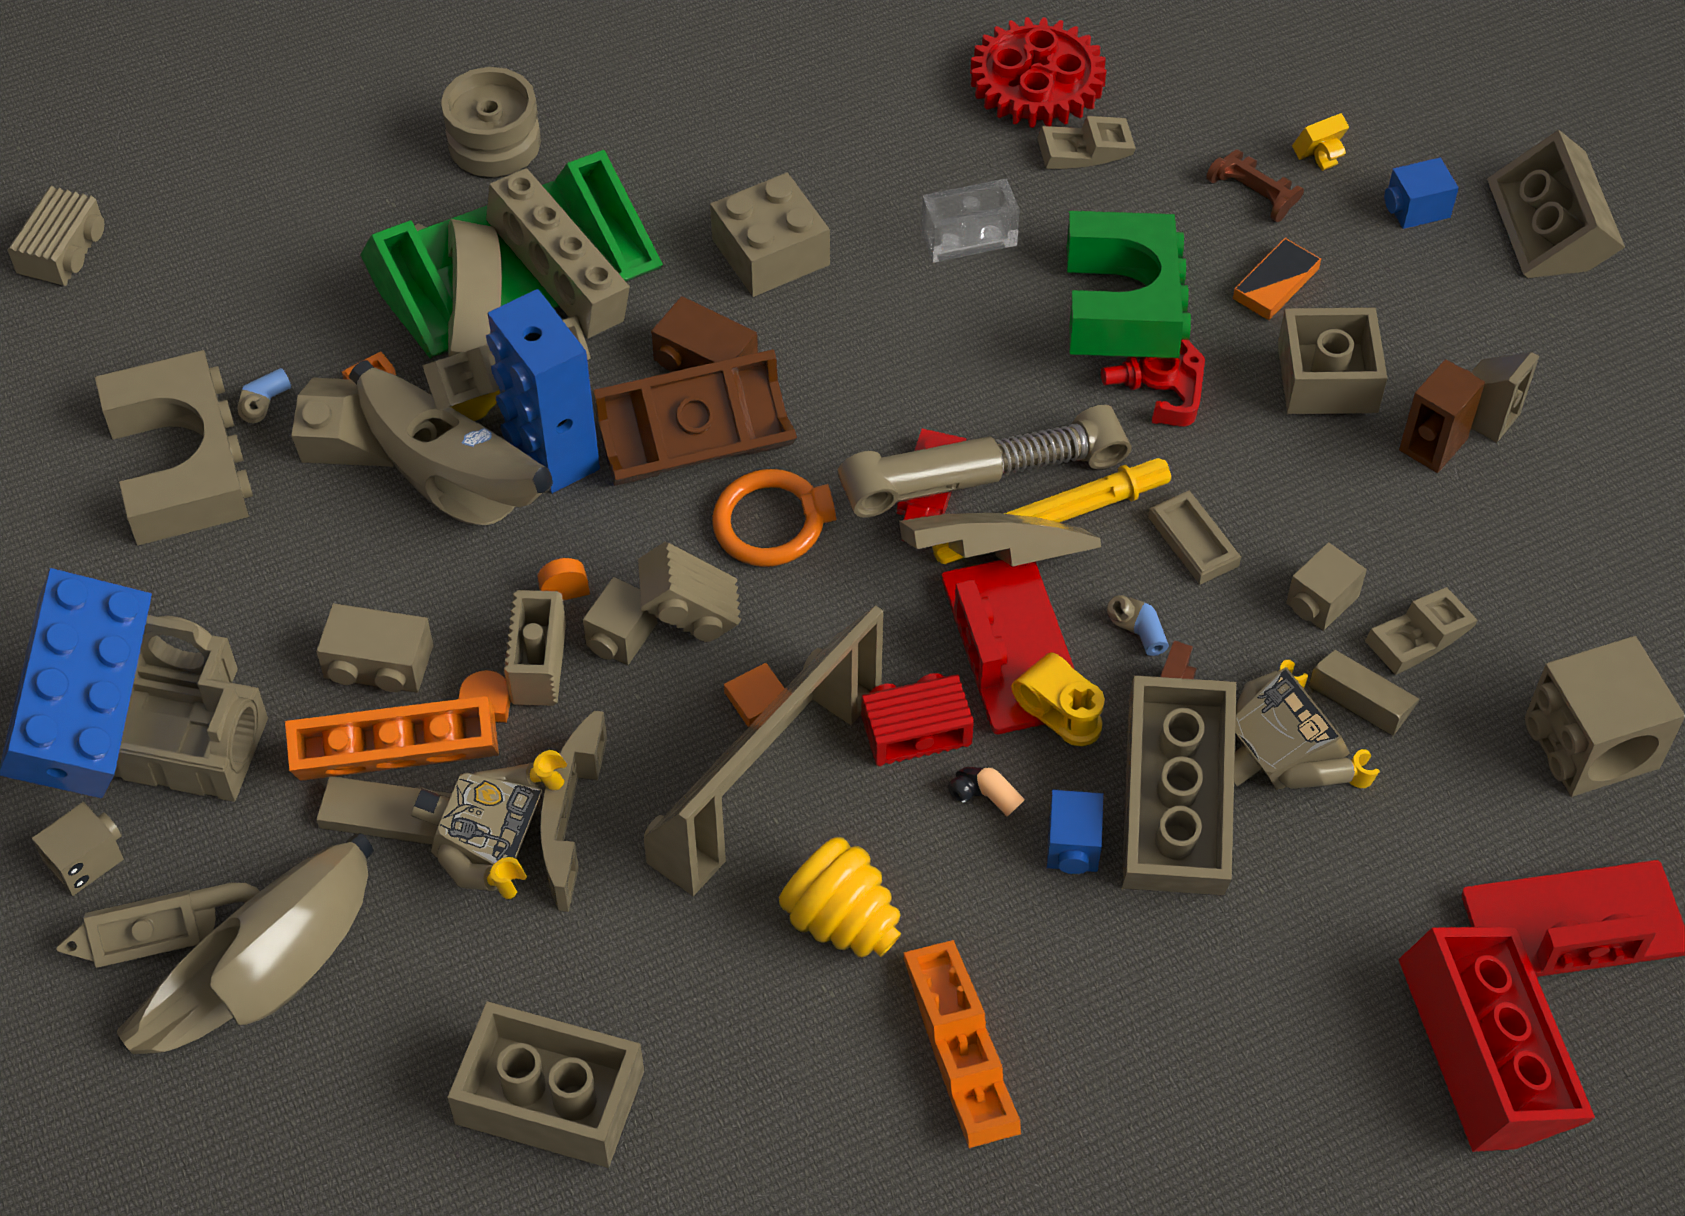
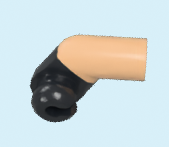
[948,767,1025,816]

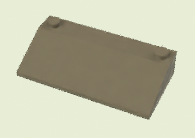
[644,605,883,896]

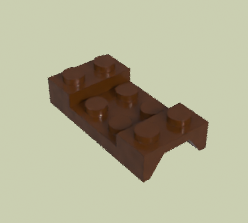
[592,349,797,486]

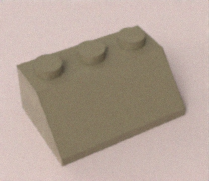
[1487,130,1625,278]

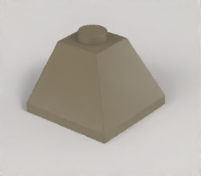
[291,378,394,467]

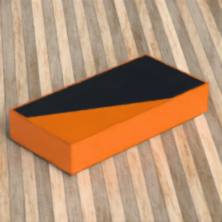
[1233,238,1321,320]

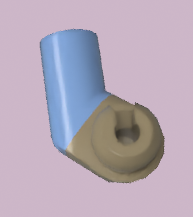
[237,368,291,423]
[1107,595,1169,656]

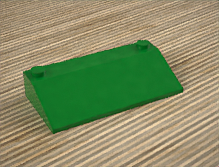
[360,150,663,359]

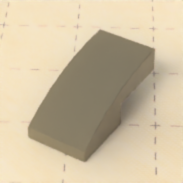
[1037,116,1136,169]
[1365,587,1478,675]

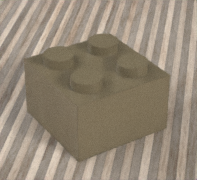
[710,172,830,297]
[1278,308,1388,414]

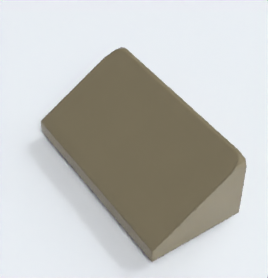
[1309,650,1420,736]

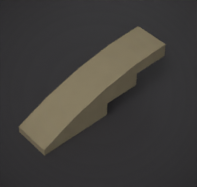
[422,316,591,410]
[899,513,1101,567]

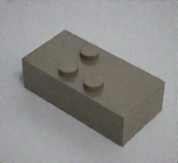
[1122,675,1236,895]

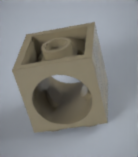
[1525,636,1685,797]

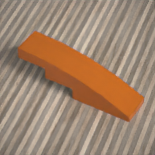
[904,940,1021,1148]

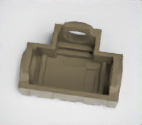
[114,615,268,802]

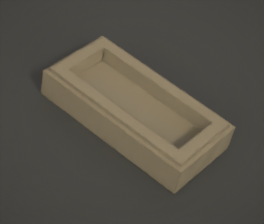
[1148,490,1241,585]

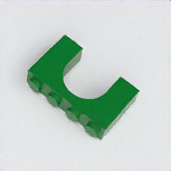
[1066,211,1191,358]

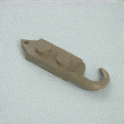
[56,882,260,968]

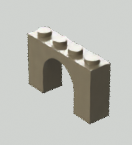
[95,350,253,546]

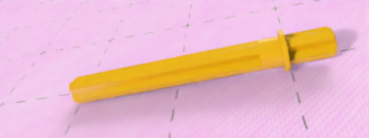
[932,458,1171,564]

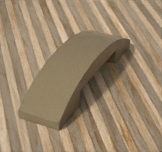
[448,219,502,357]
[540,711,607,912]

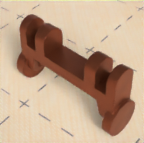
[1206,149,1304,222]

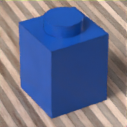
[1384,157,1459,229]
[1047,790,1104,874]

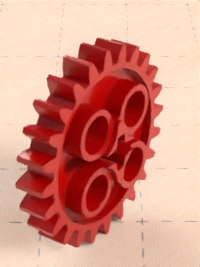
[970,17,1107,128]

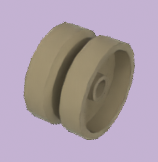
[441,67,541,177]

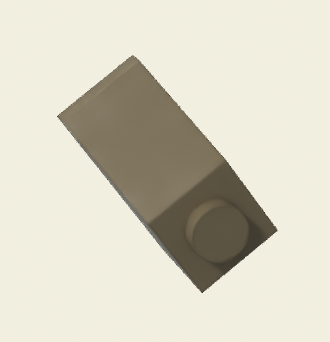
[1471,352,1540,442]

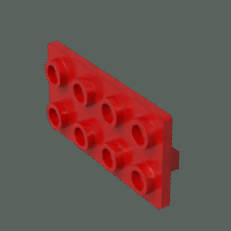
[942,560,1075,735]
[1461,860,1685,977]

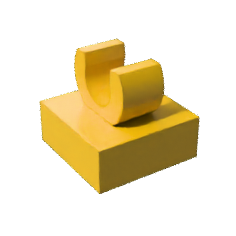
[1292,113,1349,171]

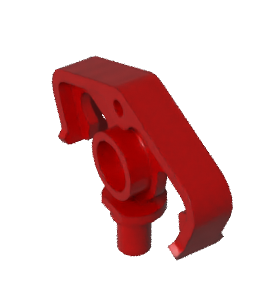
[1101,340,1205,426]

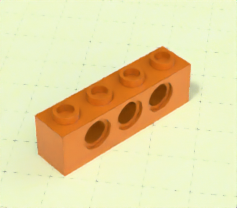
[285,696,499,781]

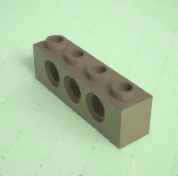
[486,168,630,339]

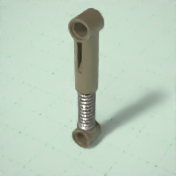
[838,405,1132,518]

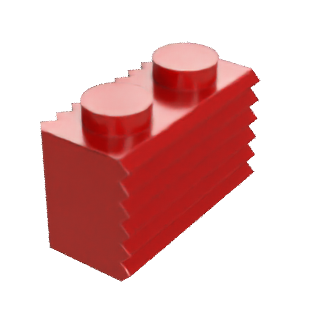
[861,673,974,766]

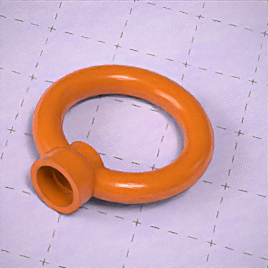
[712,469,837,567]

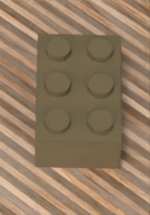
[448,1001,644,1168]

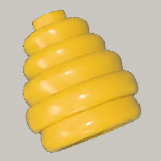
[779,837,901,957]

